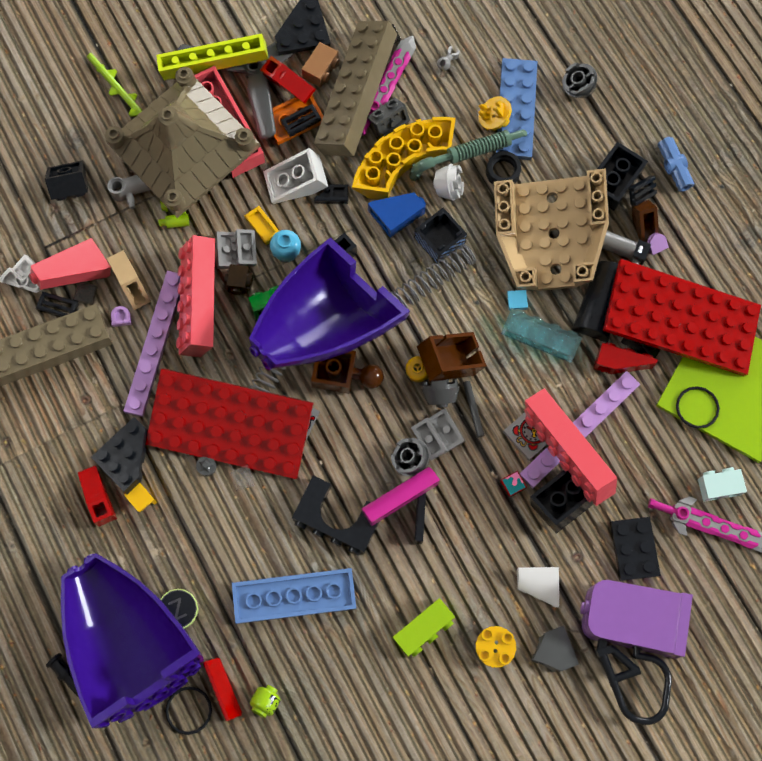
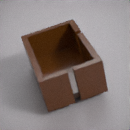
[417,332,486,382]

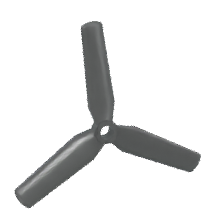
[177,42,294,139]

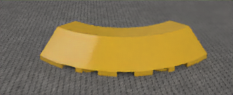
[352,117,456,200]

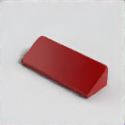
[203,658,242,721]

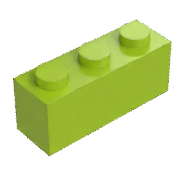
[392,598,455,658]

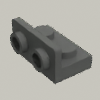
[368,97,410,139]

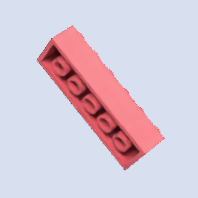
[195,66,265,178]
[176,235,215,357]
[524,388,617,506]

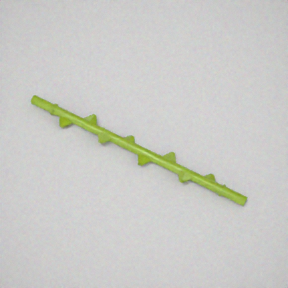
[87,53,143,117]

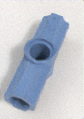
[658,137,694,192]

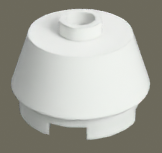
[433,164,464,201]

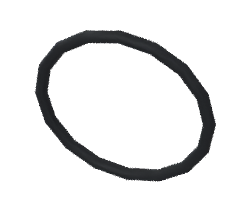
[676,386,720,429]
[165,686,212,735]

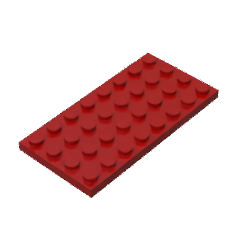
[603,259,761,376]
[145,368,314,479]

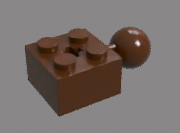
[311,351,384,394]

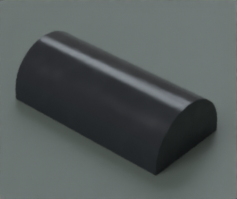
[572,261,618,343]

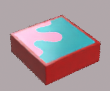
[500,470,527,498]

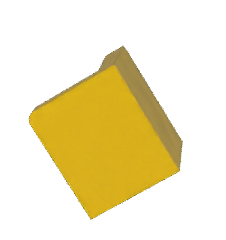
[124,483,157,512]

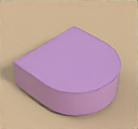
[647,233,669,255]
[111,306,132,327]

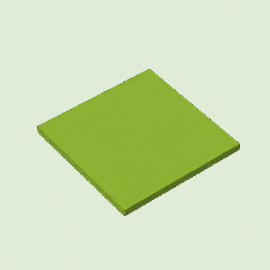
[656,337,762,463]

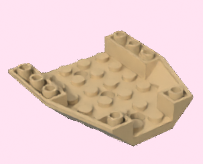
[494,168,609,291]

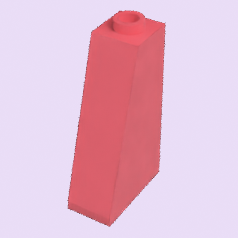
[29,238,111,290]

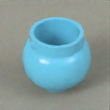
[270,230,301,262]

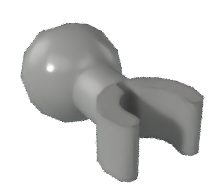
[437,46,460,71]

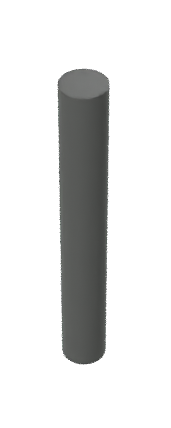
[463,381,485,438]

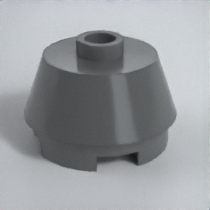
[562,63,597,98]
[421,378,460,408]
[391,438,430,476]

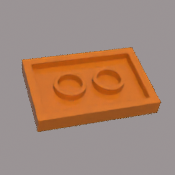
[272,96,324,145]

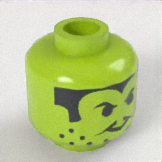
[250,685,280,718]

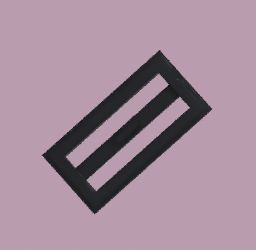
[281,104,321,137]
[629,176,657,206]
[36,291,79,317]

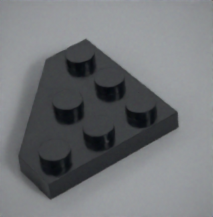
[274,0,331,56]
[91,417,148,494]

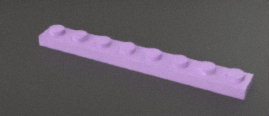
[123,271,180,417]
[520,371,640,489]

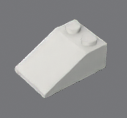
[263,148,328,204]

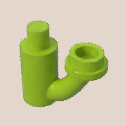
[158,201,190,229]

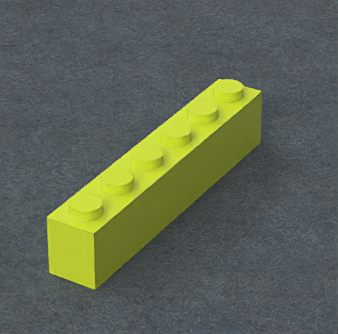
[156,33,269,81]

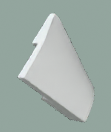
[0,254,43,293]
[517,567,559,608]

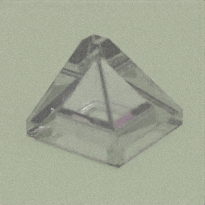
[230,465,255,492]

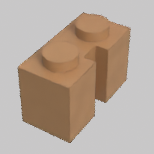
[302,42,340,88]

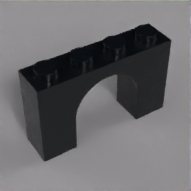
[292,475,380,555]

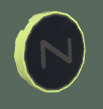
[161,589,199,629]

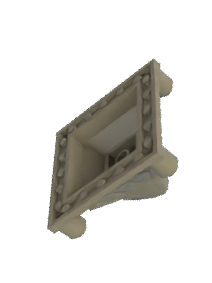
[105,67,261,218]

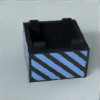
[414,208,467,264]

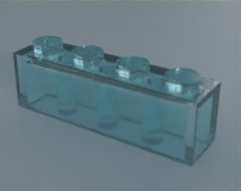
[501,308,582,363]

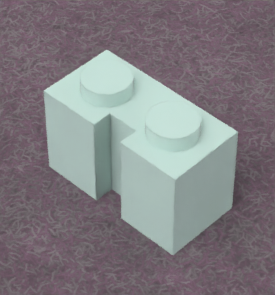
[698,467,747,502]

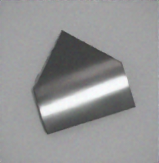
[531,625,579,672]

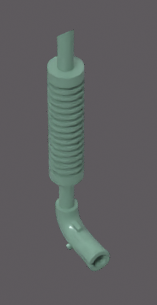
[409,129,527,181]

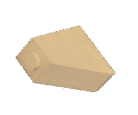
[107,250,151,310]

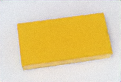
[244,206,279,245]

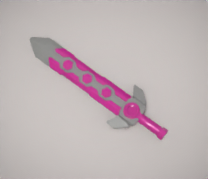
[362,36,416,136]
[648,496,762,553]

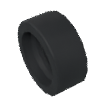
[486,151,521,185]

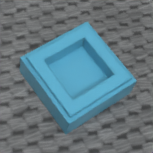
[507,290,528,311]

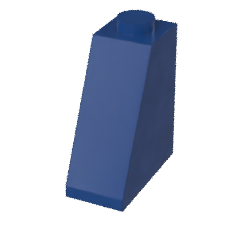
[368,192,426,238]

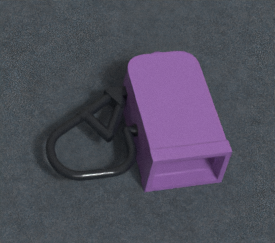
[580,580,693,725]

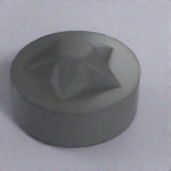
[196,457,217,477]

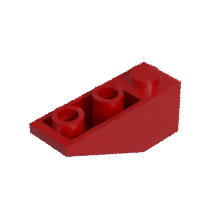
[260,56,316,104]
[593,342,658,375]
[78,465,117,527]

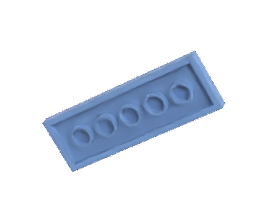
[496,58,538,160]
[232,568,356,624]

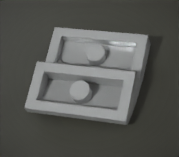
[216,229,257,269]
[411,408,465,461]

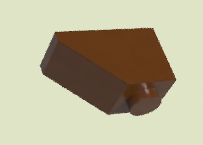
[631,200,659,242]

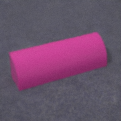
[361,467,440,526]

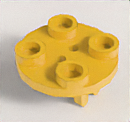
[478,96,512,130]
[475,626,516,668]

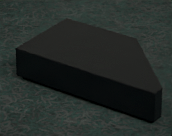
[314,184,348,204]

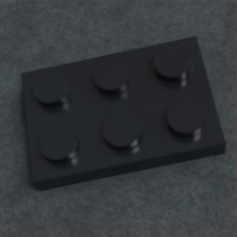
[610,517,661,581]

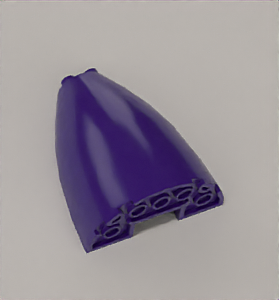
[249,238,410,370]
[61,553,204,729]

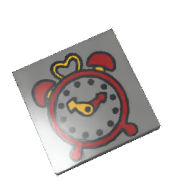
[503,413,547,461]

